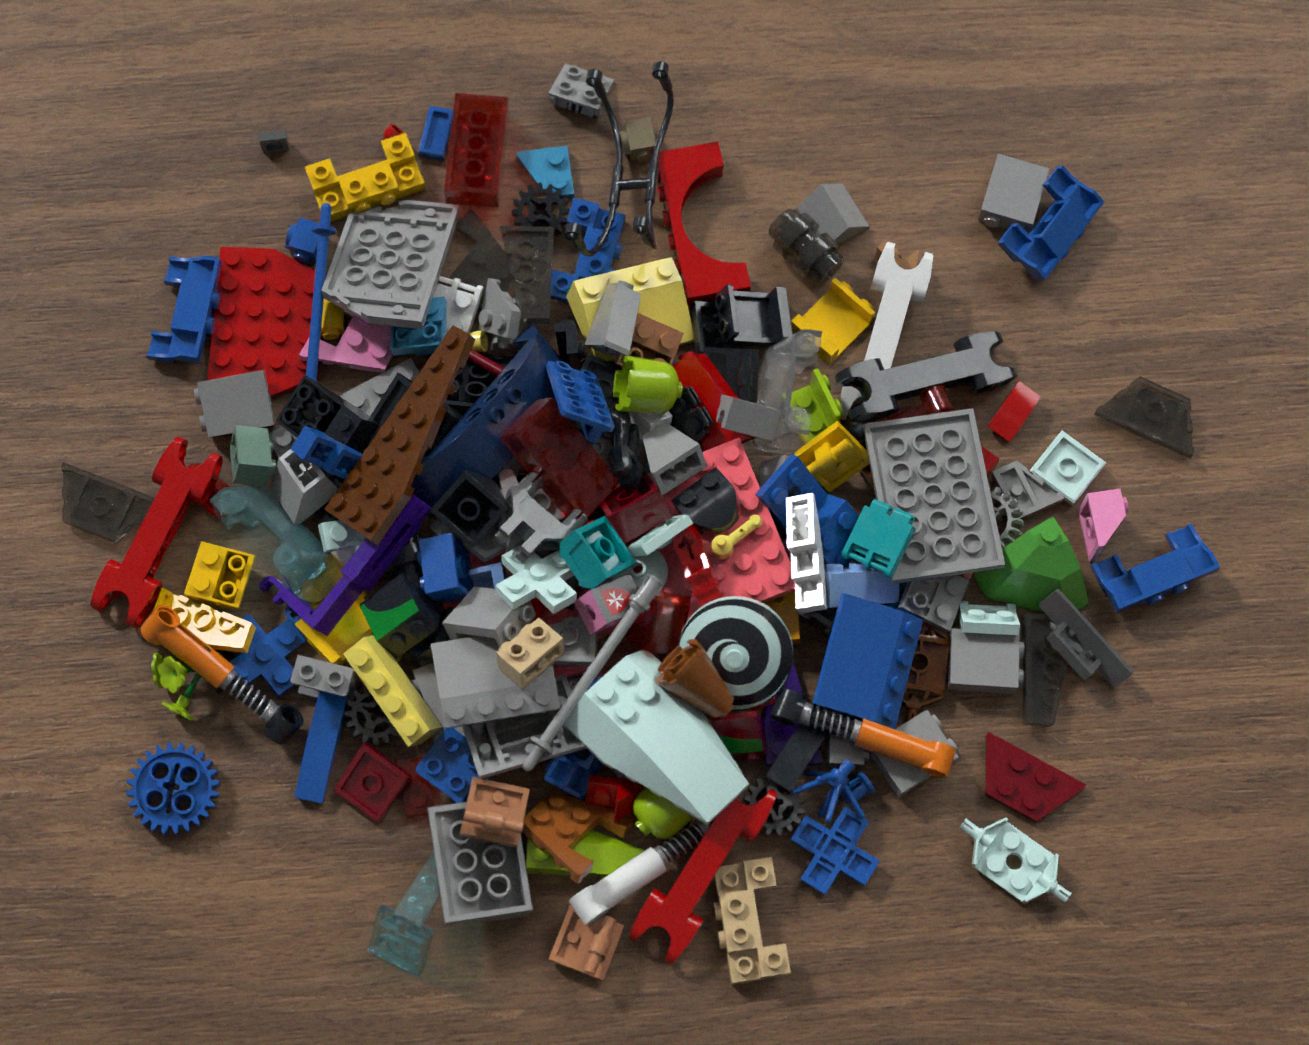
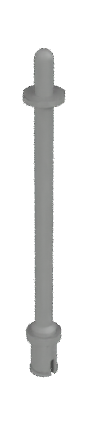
[522,574,664,771]

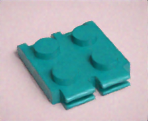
[841,499,916,578]

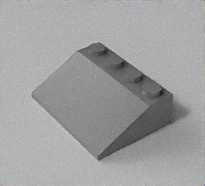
[431,636,560,730]
[428,802,533,924]

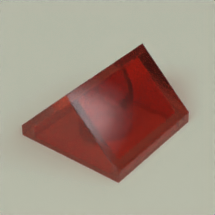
[626,587,692,653]

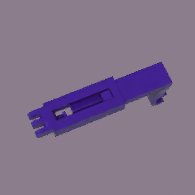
[259,495,430,636]

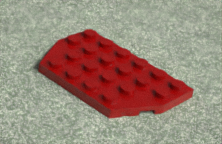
[207,246,322,398]

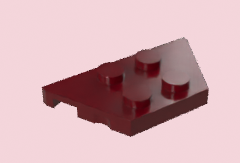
[985,732,1086,823]

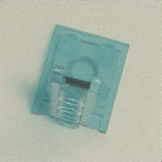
[367,850,441,977]

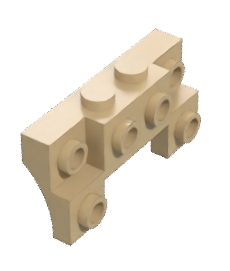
[713,857,791,985]

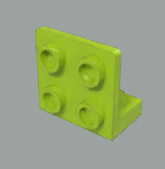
[784,368,843,443]

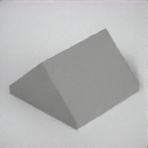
[796,184,869,252]

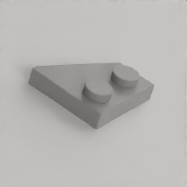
[478,278,521,339]
[991,461,1065,520]

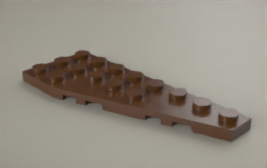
[325,325,476,546]

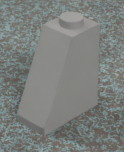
[584,280,641,356]
[642,422,707,495]

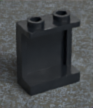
[715,284,793,348]

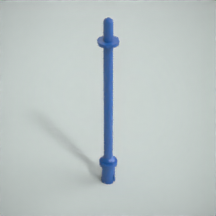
[306,203,337,383]

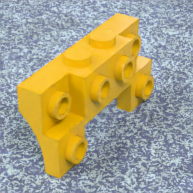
[305,133,425,222]

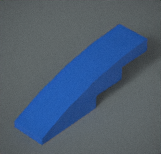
[295,687,351,803]

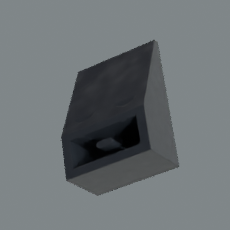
[276,375,379,452]

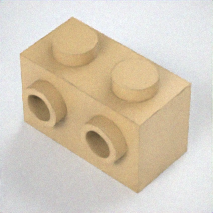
[496,618,564,689]

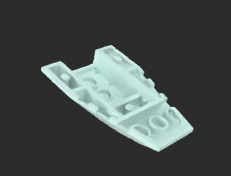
[564,649,749,825]

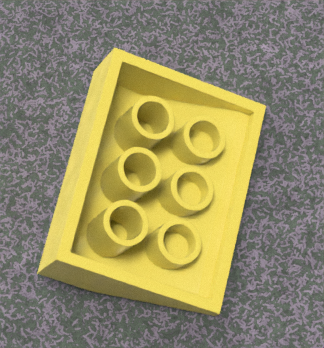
[566,257,694,363]

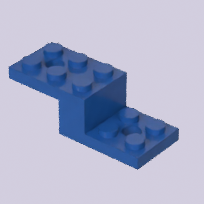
[755,454,876,567]

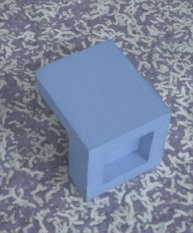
[469,562,508,589]

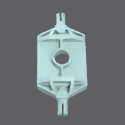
[959,818,1072,904]

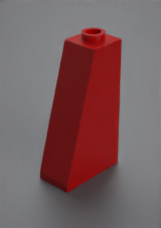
[672,351,757,451]

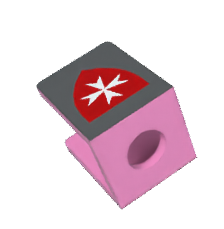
[574,575,638,635]

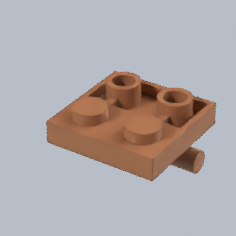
[460,777,530,848]
[549,905,624,982]

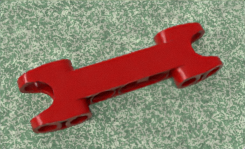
[91,436,223,628]
[628,770,778,965]

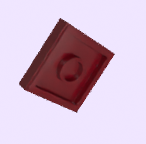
[333,743,412,824]

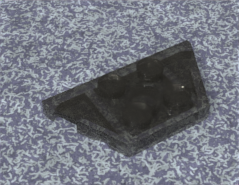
[1094,376,1195,459]
[61,462,155,543]

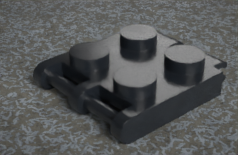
[669,386,714,445]

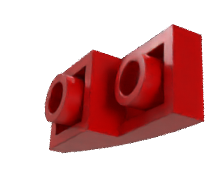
[987,380,1041,442]

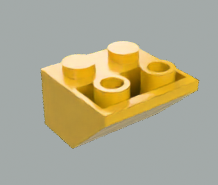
[184,541,256,610]

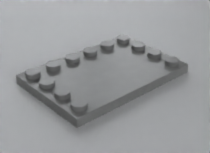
[863,408,1005,584]

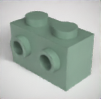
[229,425,276,487]

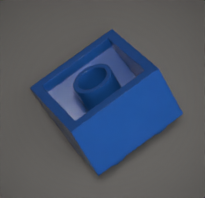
[417,533,474,602]

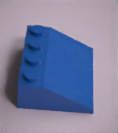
[813,593,923,729]

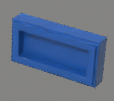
[418,106,456,161]

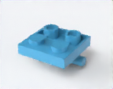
[391,296,447,356]

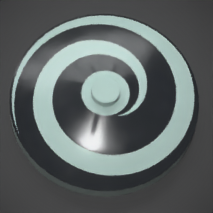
[678,596,793,711]

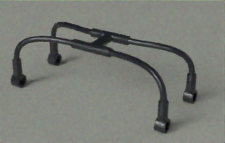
[564,61,674,257]

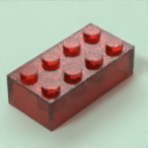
[444,93,510,208]
[500,397,619,520]

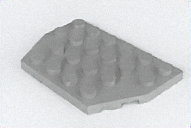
[321,200,460,329]

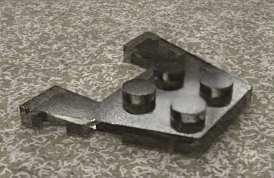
[438,208,520,313]

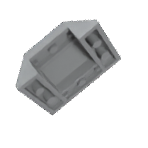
[462,674,587,779]

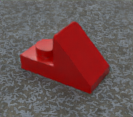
[586,775,645,822]

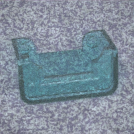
[210,486,330,595]

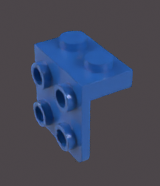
[416,728,494,804]

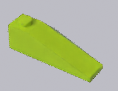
[526,830,644,877]

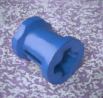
[840,771,875,809]

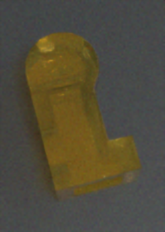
[301,553,344,608]

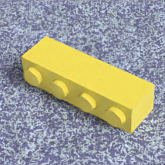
[343,636,442,747]

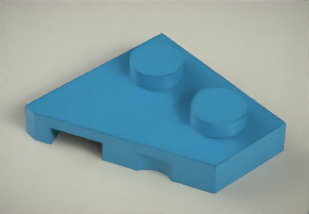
[517,146,574,199]

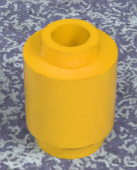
[321,299,345,340]

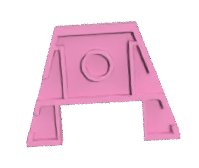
[299,315,394,373]

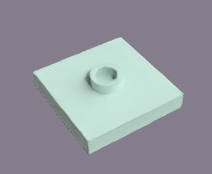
[1029,430,1106,506]
[627,514,693,557]

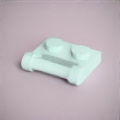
[958,601,1020,635]

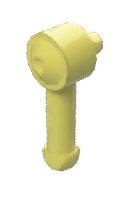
[711,514,763,560]

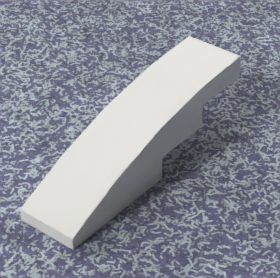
[786,493,827,613]

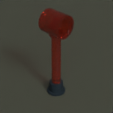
[848,385,955,442]

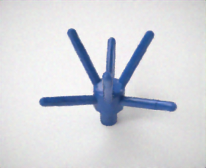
[791,759,865,822]

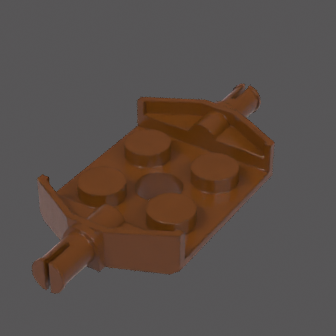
[901,621,950,722]

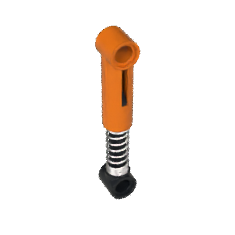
[141,605,304,744]
[770,688,956,779]

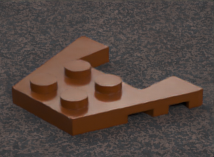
[522,791,638,884]

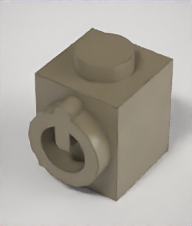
[619,117,659,162]

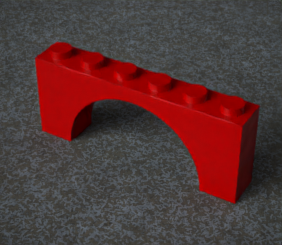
[657,141,751,308]

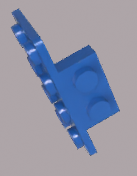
[545,361,615,444]

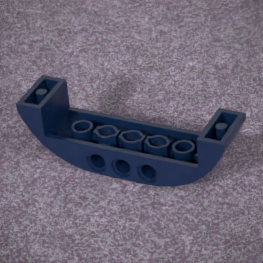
[411,324,564,517]

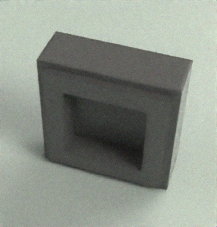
[259,130,289,153]

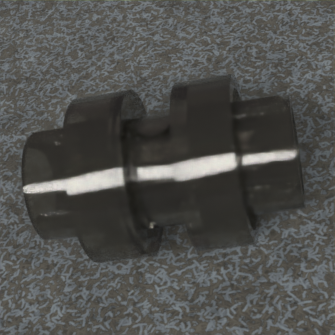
[769,209,844,284]

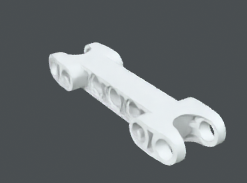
[840,242,933,422]

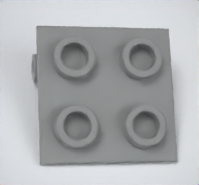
[548,64,614,118]

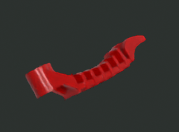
[673,526,775,711]

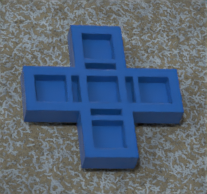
[230,614,306,698]
[790,806,879,896]

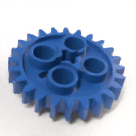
[126,742,221,836]

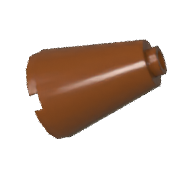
[655,639,734,718]

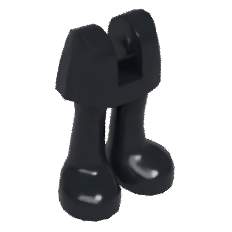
[606,409,643,491]

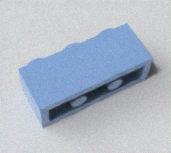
[824,561,899,608]

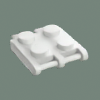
[433,276,484,334]

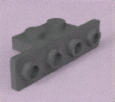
[1039,589,1133,687]

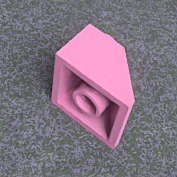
[1078,489,1129,562]

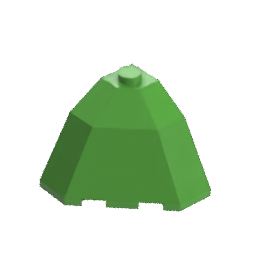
[973,517,1089,612]

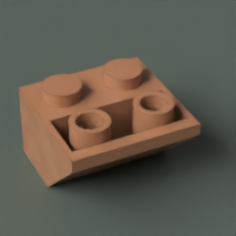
[615,313,684,367]

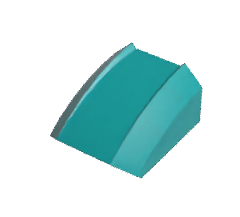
[559,516,637,589]

